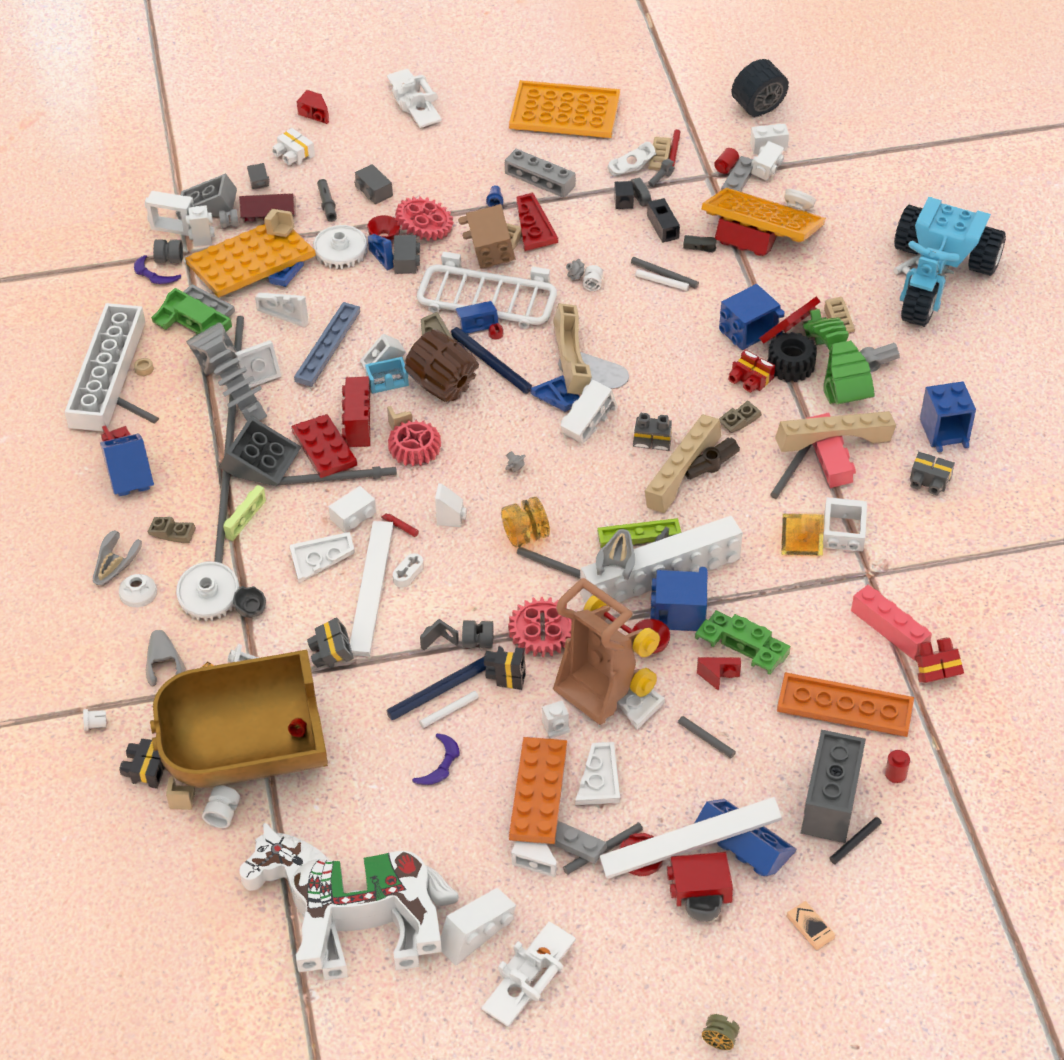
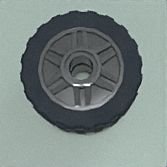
[731,59,789,117]

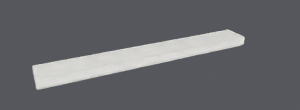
[350,521,394,657]
[600,797,783,879]

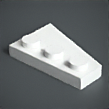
[255,292,309,328]
[289,532,355,583]

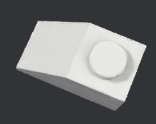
[360,333,406,369]
[435,483,467,527]
[511,841,557,877]

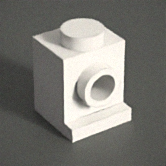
[542,700,570,738]

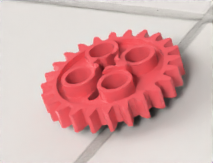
[395,196,454,241]
[508,597,572,657]

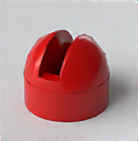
[488,323,504,340]
[288,718,307,737]

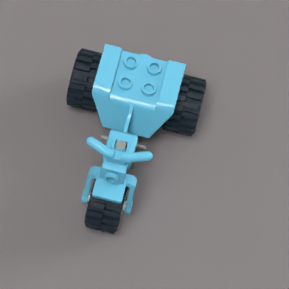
[894,197,1006,327]

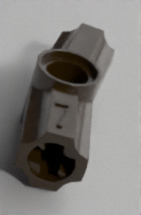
[685,437,740,480]

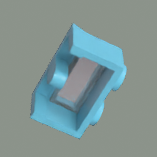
[365,357,409,394]

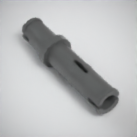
[317,179,337,221]

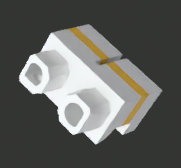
[272,128,315,165]

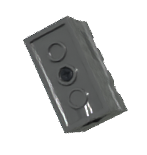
[801,729,866,843]

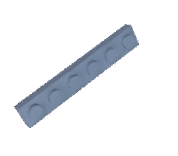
[294,302,360,387]

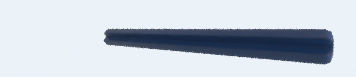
[451,327,532,394]
[386,656,487,720]

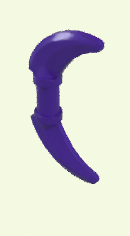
[134,255,181,284]
[412,733,460,785]

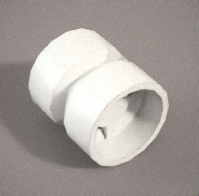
[202,785,240,828]

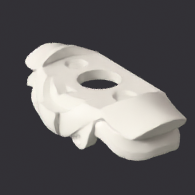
[608,142,656,176]

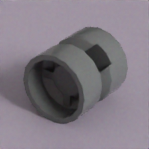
[153,239,183,263]
[462,620,494,649]

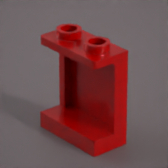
[667,852,733,907]

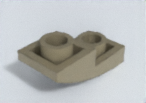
[719,400,762,433]
[148,517,196,543]

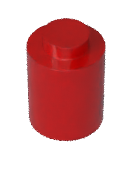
[714,147,740,174]
[885,750,910,783]

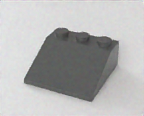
[219,416,301,487]

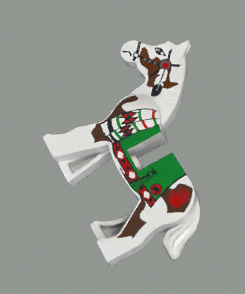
[240,823,459,981]

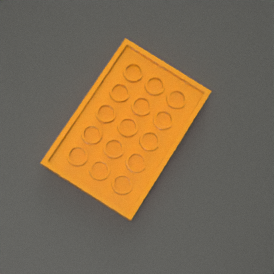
[509,80,620,138]
[701,187,826,242]
[185,224,316,298]

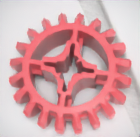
[388,419,441,467]

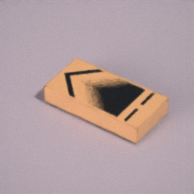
[787,901,835,951]

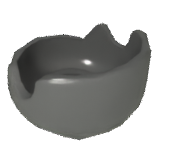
[233,586,266,618]
[686,895,722,922]

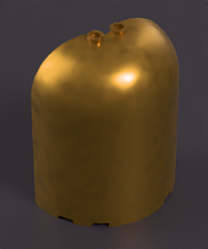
[150,649,328,788]

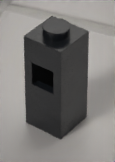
[647,198,680,243]

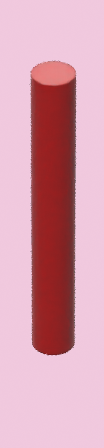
[669,129,681,167]

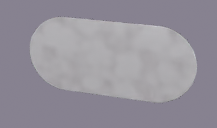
[558,352,629,388]

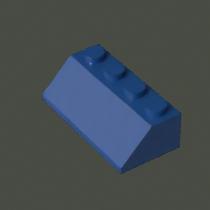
[694,798,797,876]

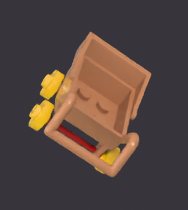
[553,578,660,725]

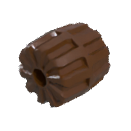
[404,329,479,402]

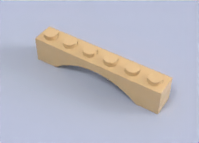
[553,303,592,395]
[775,411,896,452]
[644,414,721,513]

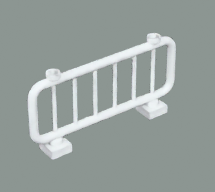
[416,251,557,329]

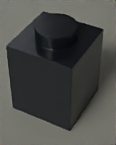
[614,181,634,209]

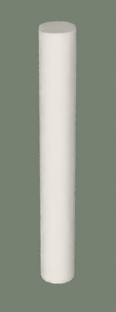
[635,269,689,291]
[419,691,479,728]

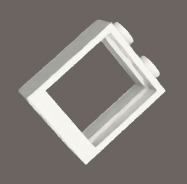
[144,191,194,236]
[822,497,867,552]

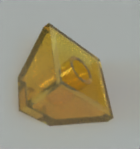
[781,512,824,556]

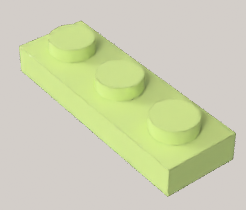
[223,485,266,542]

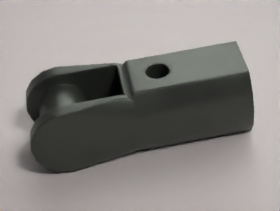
[683,235,717,253]

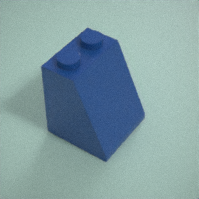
[100,433,154,496]

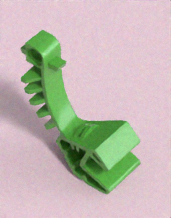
[802,309,875,405]

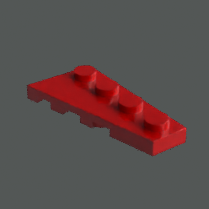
[516,192,558,252]
[759,296,821,344]

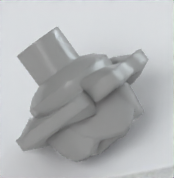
[566,259,585,281]
[505,451,526,472]

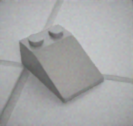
[176,173,237,217]

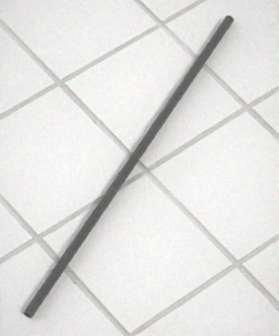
[214,316,244,563]

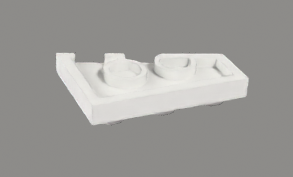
[617,688,665,730]
[575,742,620,805]

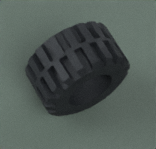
[767,332,817,382]

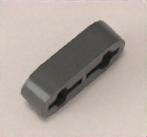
[630,178,651,206]

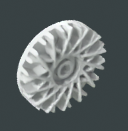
[313,225,368,269]
[176,561,240,622]

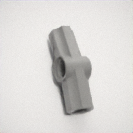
[860,343,900,372]

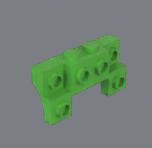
[151,288,232,334]
[695,610,791,675]

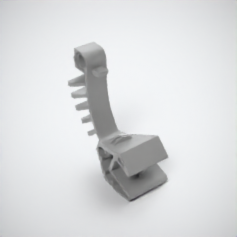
[186,322,267,421]

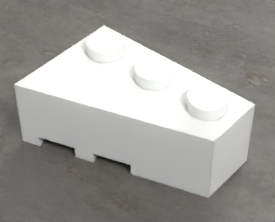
[560,379,618,444]
[440,887,516,966]

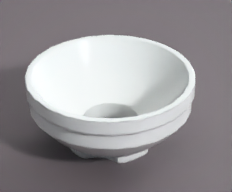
[784,189,816,211]
[119,574,157,608]

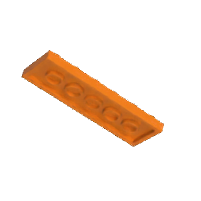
[777,672,914,737]
[509,737,567,844]

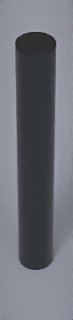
[829,817,882,864]

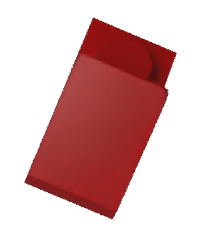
[697,657,741,690]

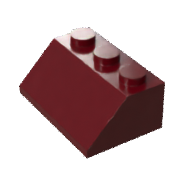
[239,193,296,222]

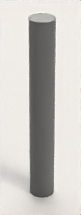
[678,716,736,758]

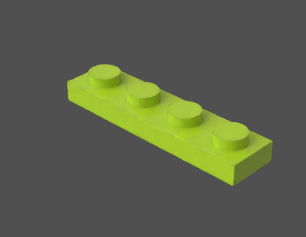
[597,518,682,548]

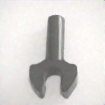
[648,159,675,187]

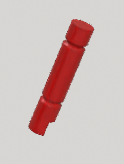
[381,513,419,537]

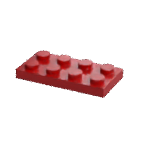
[291,414,358,478]

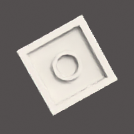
[235,340,281,388]

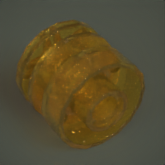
[501,496,550,548]

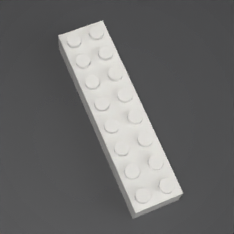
[64,303,146,431]
[580,515,743,603]

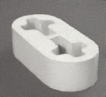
[393,553,424,588]

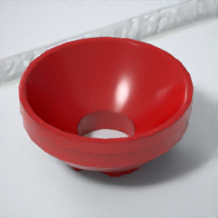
[367,215,400,241]
[632,619,670,654]

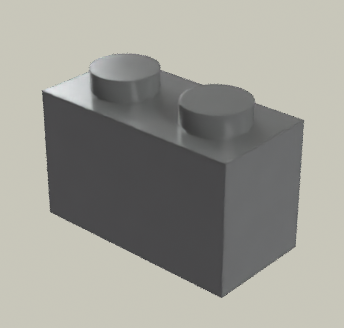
[354,164,393,205]
[394,235,420,274]

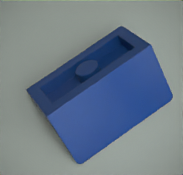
[456,301,499,334]

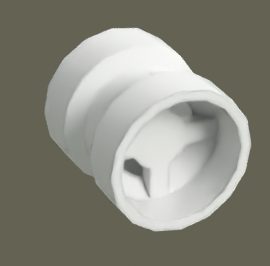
[583,265,603,291]

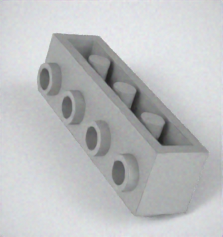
[504,149,576,198]

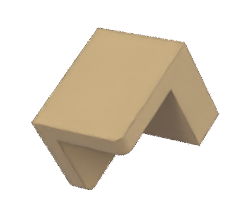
[264,209,294,237]
[387,406,413,430]
[166,776,195,810]

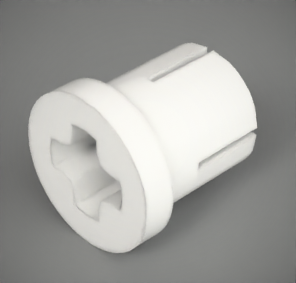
[83,709,106,731]

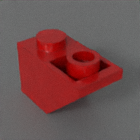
[296,90,329,124]

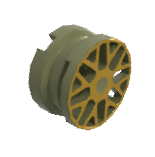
[701,1014,740,1050]

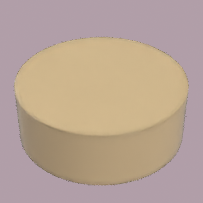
[134,358,154,376]

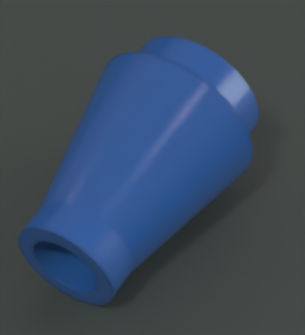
[486,185,504,207]

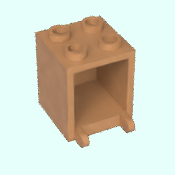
[458,204,516,269]

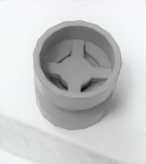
[219,209,239,229]

